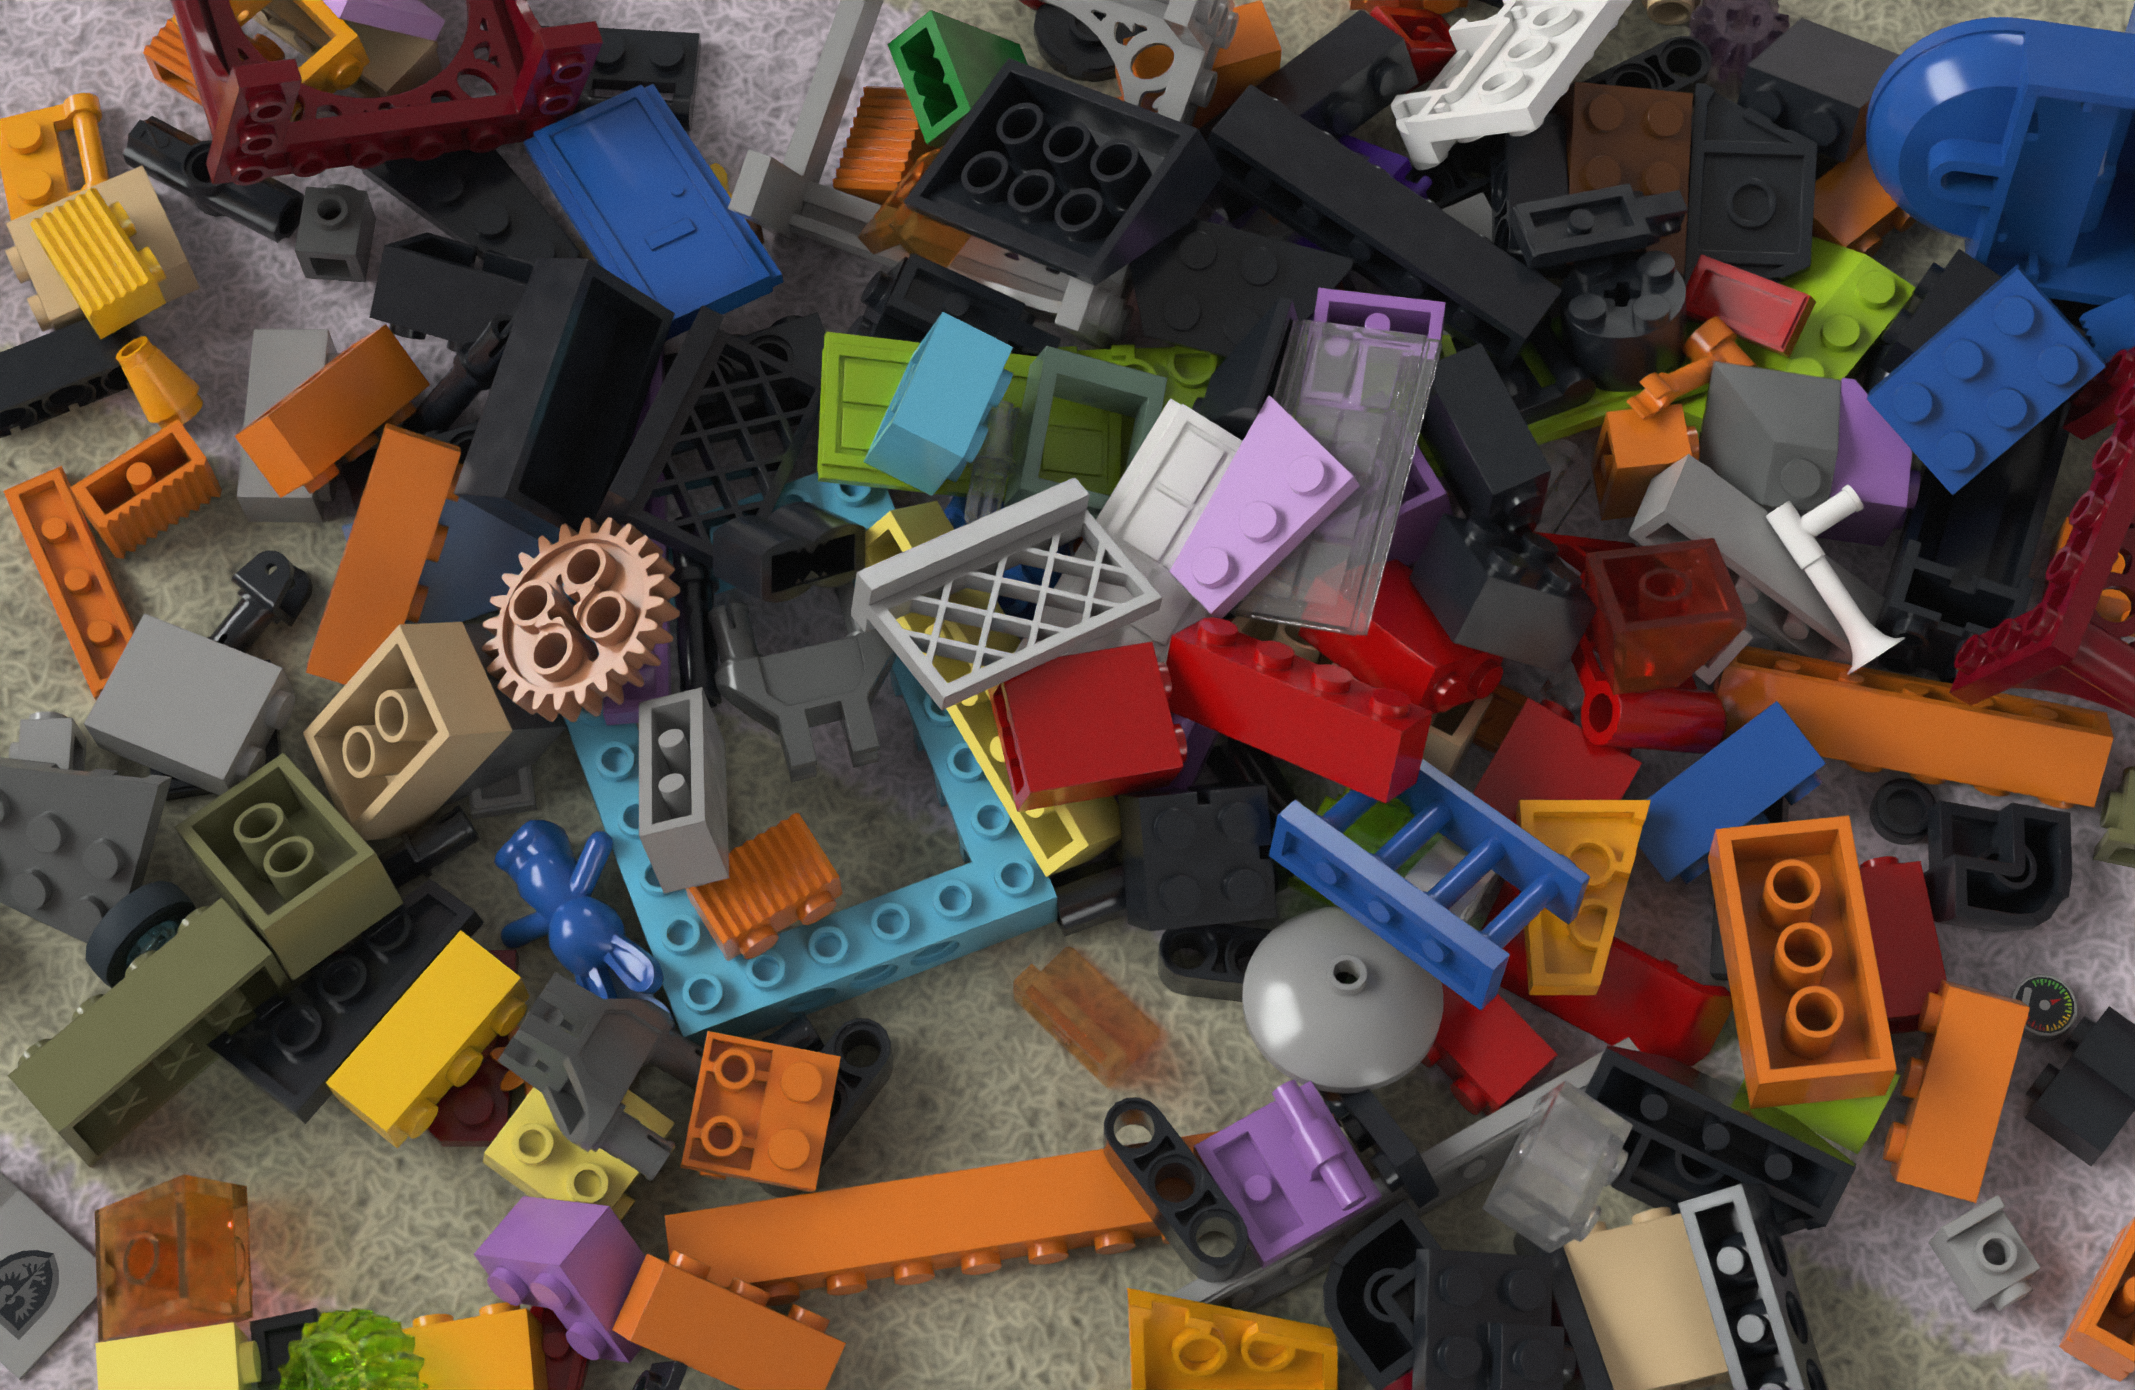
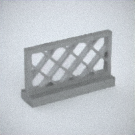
[851,477,1162,710]

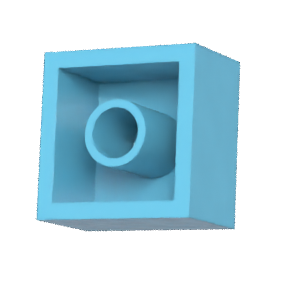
[863,312,1013,496]

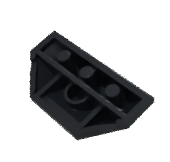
[1578,1045,1856,1236]

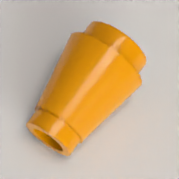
[116,336,203,429]

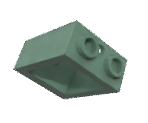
[1003,346,1167,520]

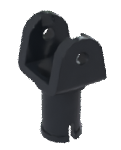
[207,550,313,653]

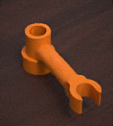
[1626,317,1757,420]

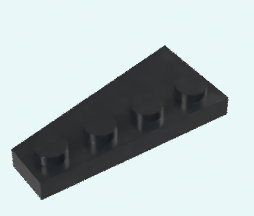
[207,879,484,1124]

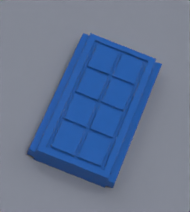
[523,84,784,341]

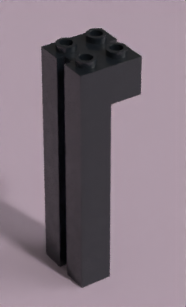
[1875,298,2101,684]

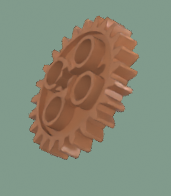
[482,517,680,722]

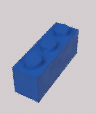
[1638,701,1826,885]

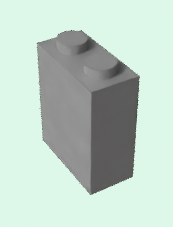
[84,613,295,796]

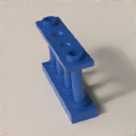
[1269,758,1590,1010]

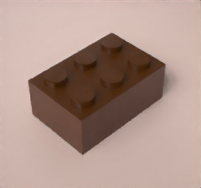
[1544,82,1693,279]

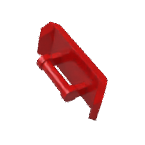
[1481,880,1733,1067]

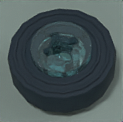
[85,880,197,988]

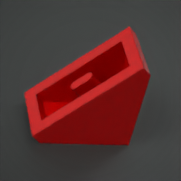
[1369,6,1457,94]

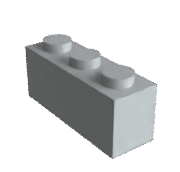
[237,329,341,523]
[639,687,729,894]

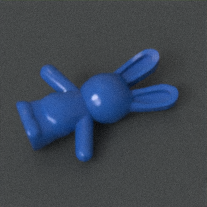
[494,820,664,999]

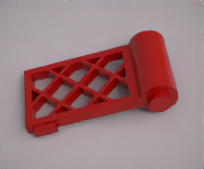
[1533,531,1727,754]

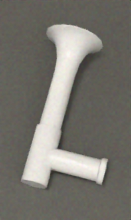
[1766,485,1905,675]

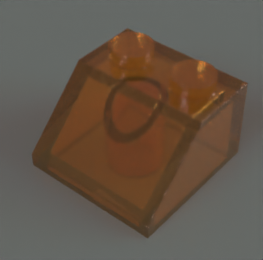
[94,1174,253,1342]

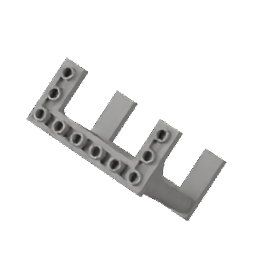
[728,0,1239,349]

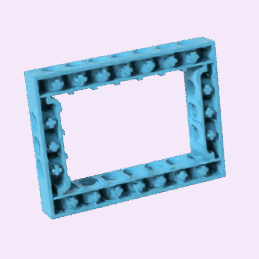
[562,472,1057,1048]

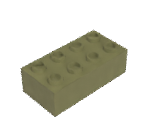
[7,897,295,1167]

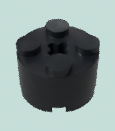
[1559,250,1688,392]

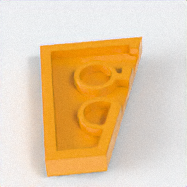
[1516,800,1651,995]
[1127,1288,1338,1390]

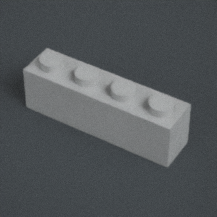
[1628,454,1885,664]

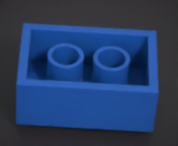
[1866,264,2106,495]

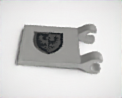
[0,1172,118,1380]

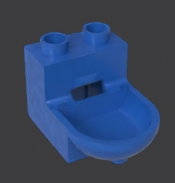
[1866,3,2135,305]

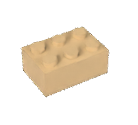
[303,622,512,841]

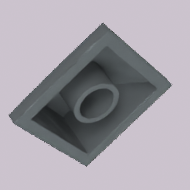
[1699,361,1841,512]

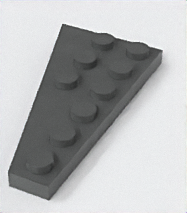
[0,757,172,944]

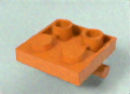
[680,1031,841,1193]

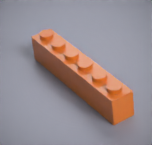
[1712,646,2114,809]

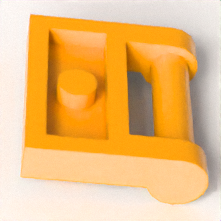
[0,93,110,221]

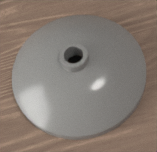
[1242,906,1443,1093]

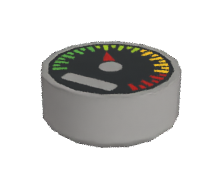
[2010,974,2077,1043]

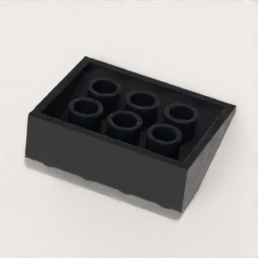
[904,58,1224,286]

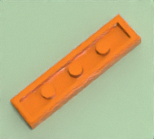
[3,466,135,701]

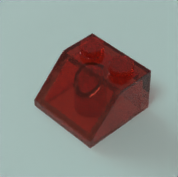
[1585,538,1747,695]

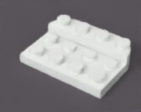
[1391,0,1633,170]

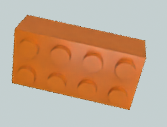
[1708,815,1897,1109]

